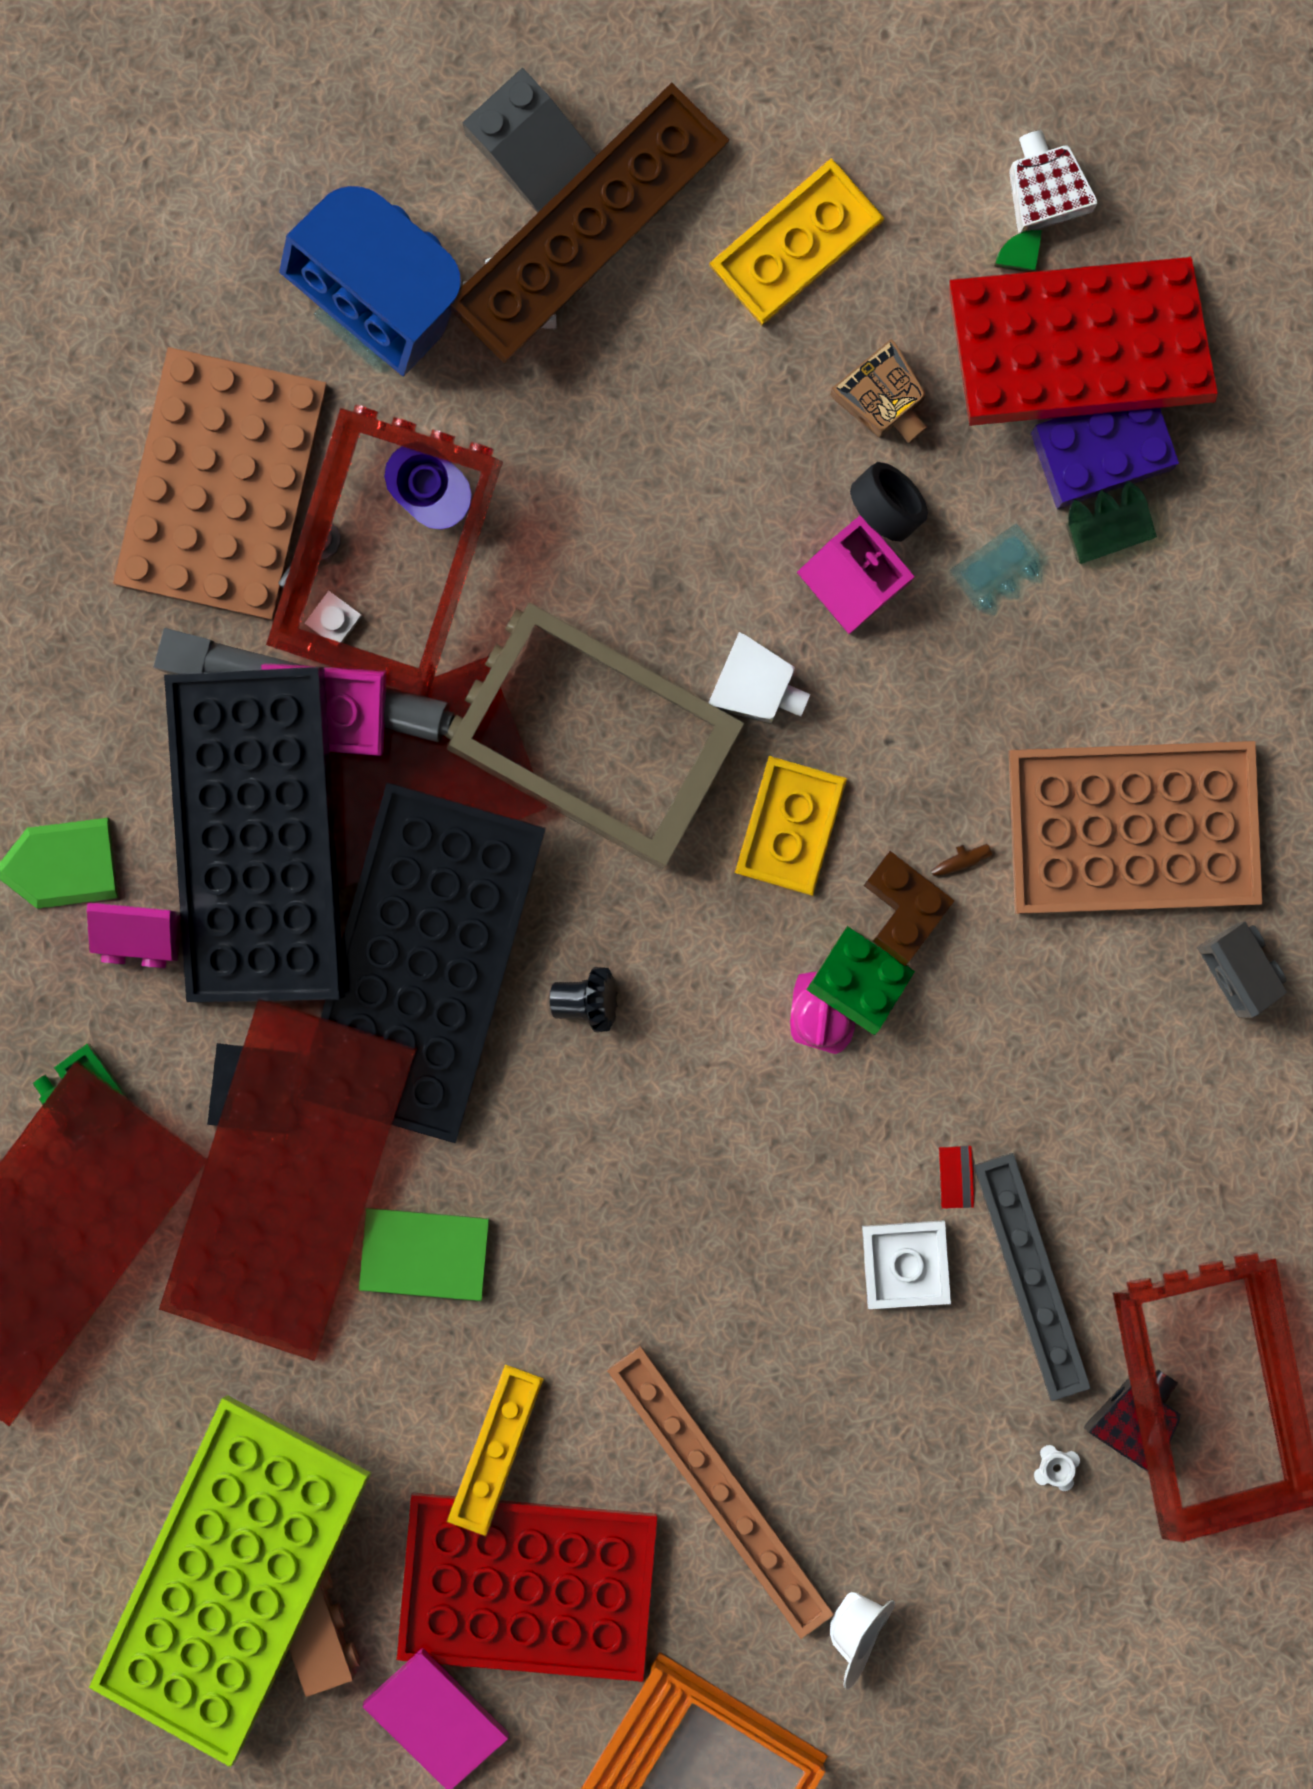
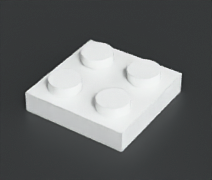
[862,1220,951,1309]

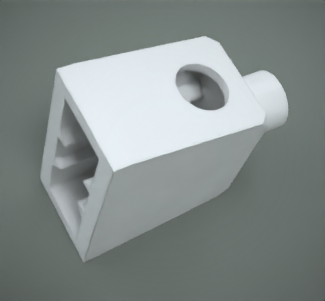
[709,632,810,723]

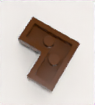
[863,851,954,966]

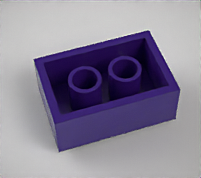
[1031,408,1179,509]

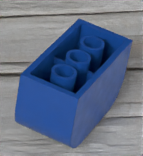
[279,186,461,377]

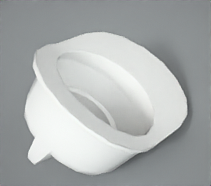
[830,1592,895,1690]

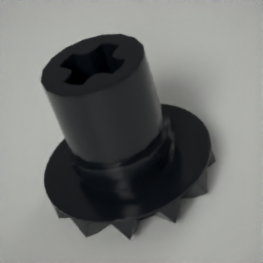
[550,967,618,1033]

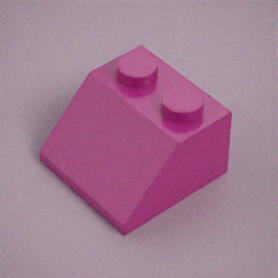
[86,902,181,968]

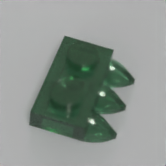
[1065,482,1157,564]

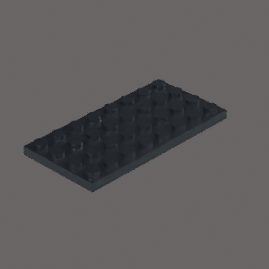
[164,666,345,1002]
[298,782,546,1143]

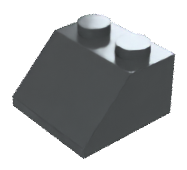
[1197,922,1287,1018]

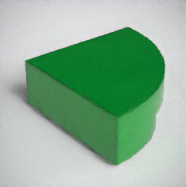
[994,230,1042,272]

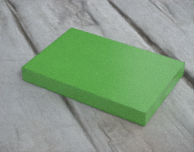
[359,1207,489,1301]

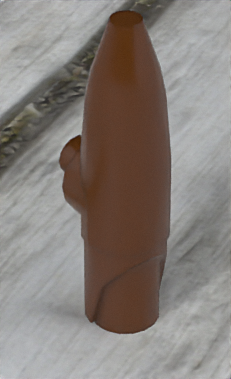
[931,844,993,876]

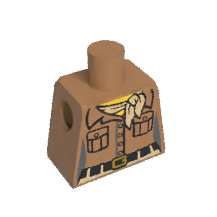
[830,338,927,443]

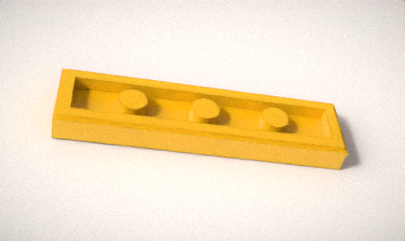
[447,1365,544,1536]

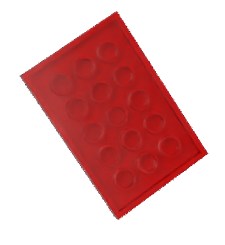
[949,257,1218,426]
[396,1493,657,1682]

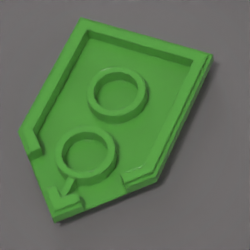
[0,818,118,909]

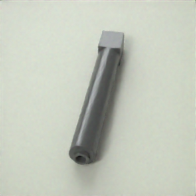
[153,628,455,742]

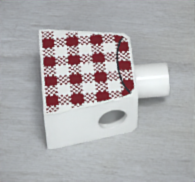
[1009,130,1097,233]

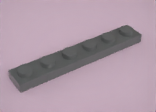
[973,1153,1091,1401]

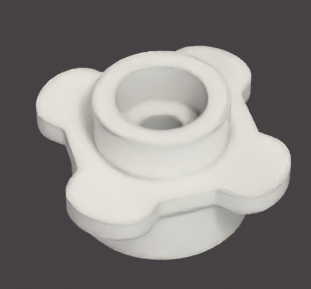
[1034,1445,1080,1491]

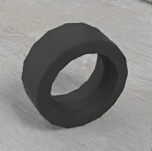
[850,462,928,542]

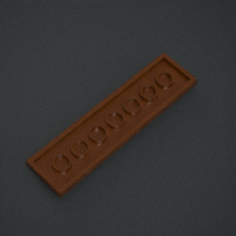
[451,82,729,364]

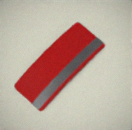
[939,1146,974,1209]

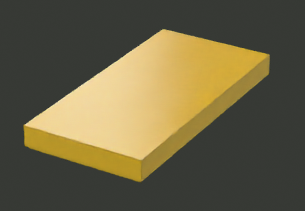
[709,158,885,326]

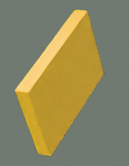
[734,756,847,896]

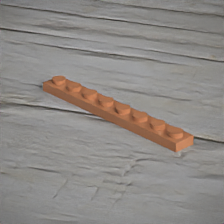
[607,1345,834,1639]

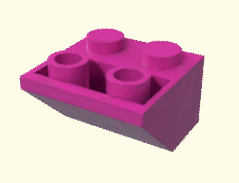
[797,516,915,635]

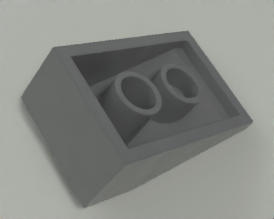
[462,67,597,213]

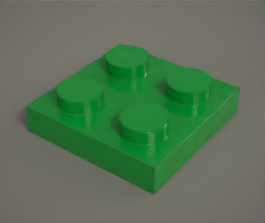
[806,926,915,1036]

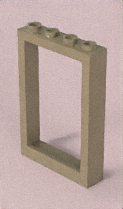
[445,602,744,870]

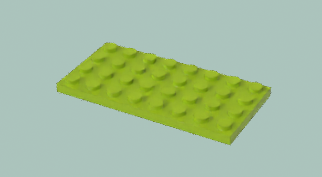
[89,1395,371,1767]

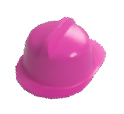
[790,972,856,1054]

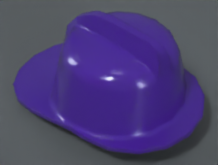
[384,442,472,530]

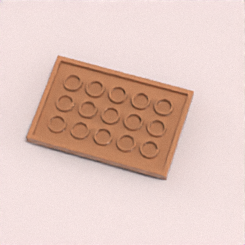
[113,347,327,621]
[1008,741,1262,914]

